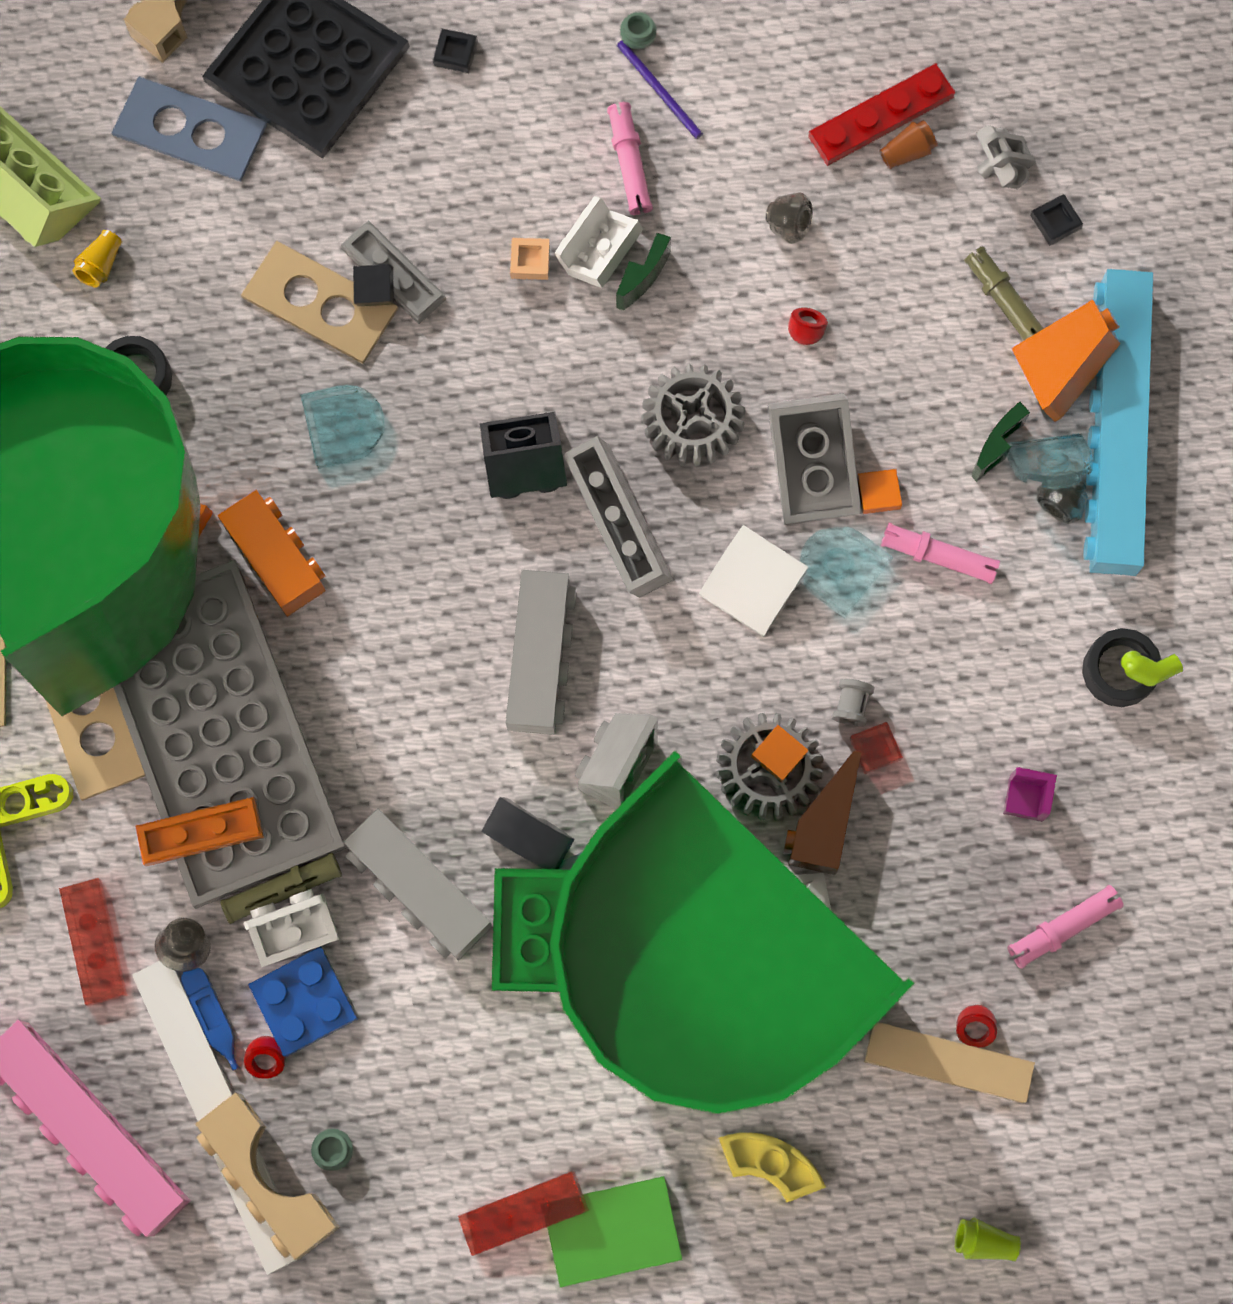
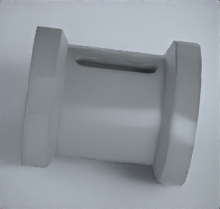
[832,679,875,727]

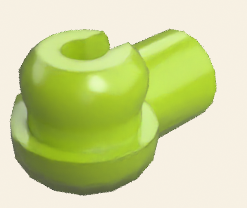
[1121,651,1183,686]

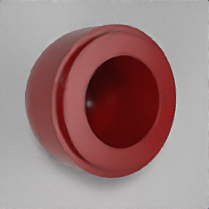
[788,307,828,345]
[956,1005,997,1048]
[244,1036,286,1079]

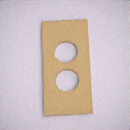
[241,240,399,364]
[46,688,145,801]

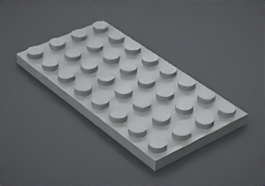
[113,560,346,909]

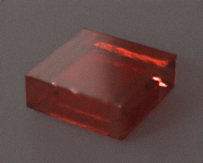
[849,722,903,774]

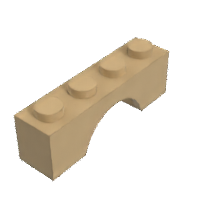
[123,0,188,63]
[195,1092,340,1260]

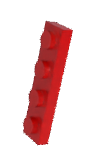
[808,63,955,166]

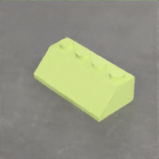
[0,106,101,247]

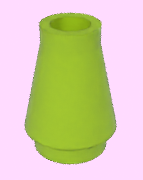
[955,1217,1021,1262]

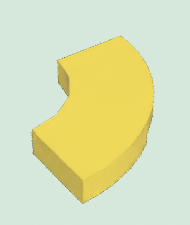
[718,1132,826,1202]

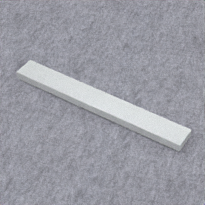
[132,956,307,1275]

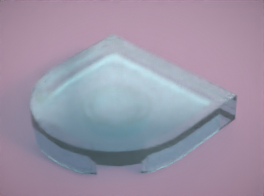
[300,385,385,469]
[1007,433,1093,489]
[799,527,893,619]

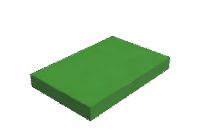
[542,1176,682,1287]

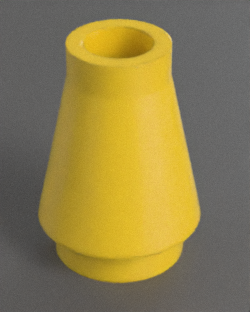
[72,230,122,287]

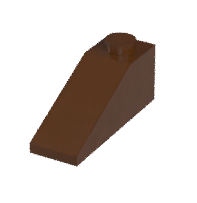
[783,751,861,875]

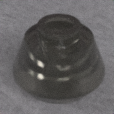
[765,192,813,244]
[1037,474,1088,524]
[154,918,211,972]

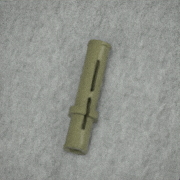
[964,246,1044,340]
[220,853,342,924]

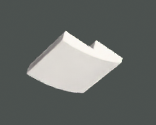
[699,525,808,637]

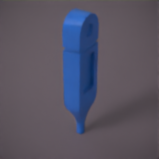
[181,966,239,1071]

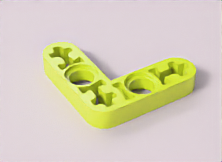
[0,774,74,908]

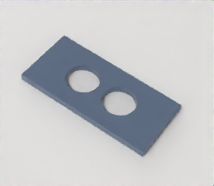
[111,76,267,182]

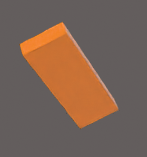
[135,797,264,867]

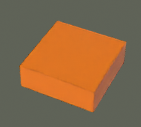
[857,469,902,514]
[751,725,809,782]

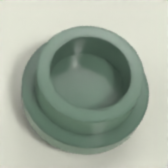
[620,12,657,49]
[311,1129,353,1171]

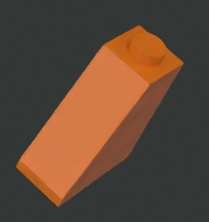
[1011,300,1120,422]

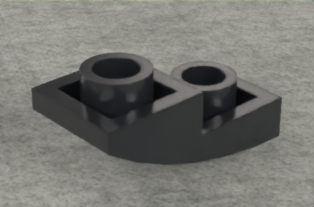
[481,797,575,869]

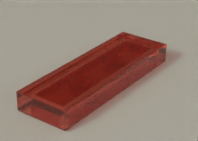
[59,878,127,1006]
[458,1171,589,1256]

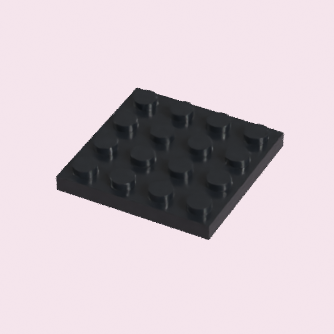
[202,0,410,159]

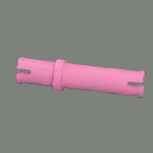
[607,102,653,215]
[880,523,1000,584]
[1007,885,1123,969]

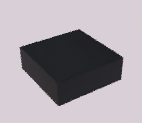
[432,28,478,74]
[1030,194,1084,246]
[353,264,394,307]

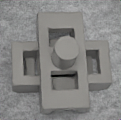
[976,125,1036,189]

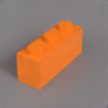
[217,490,326,617]

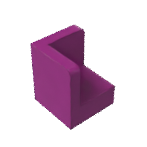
[1003,767,1057,822]

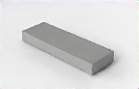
[341,220,446,324]

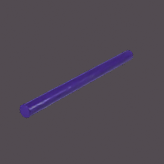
[617,40,703,139]

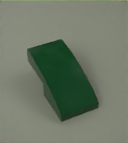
[616,233,671,311]
[972,401,1030,482]

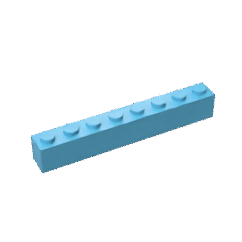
[1083,269,1153,576]

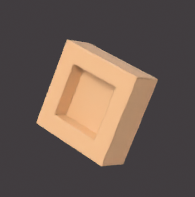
[510,238,550,280]

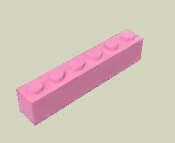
[0,1020,191,1237]

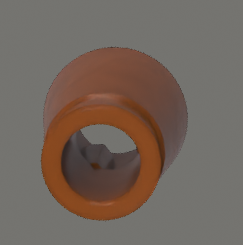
[879,120,938,169]

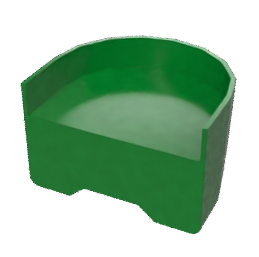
[0,337,201,717]
[550,751,915,1114]

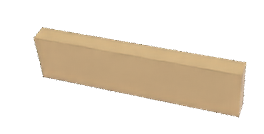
[864,1022,1035,1104]

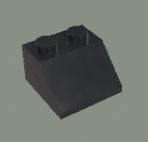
[479,412,567,499]

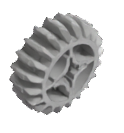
[641,363,745,467]
[716,713,824,820]

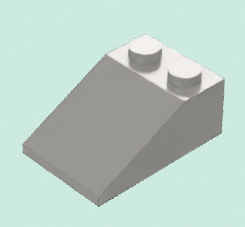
[768,393,861,524]
[575,713,658,809]

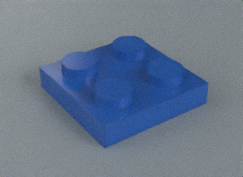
[248,946,358,1057]

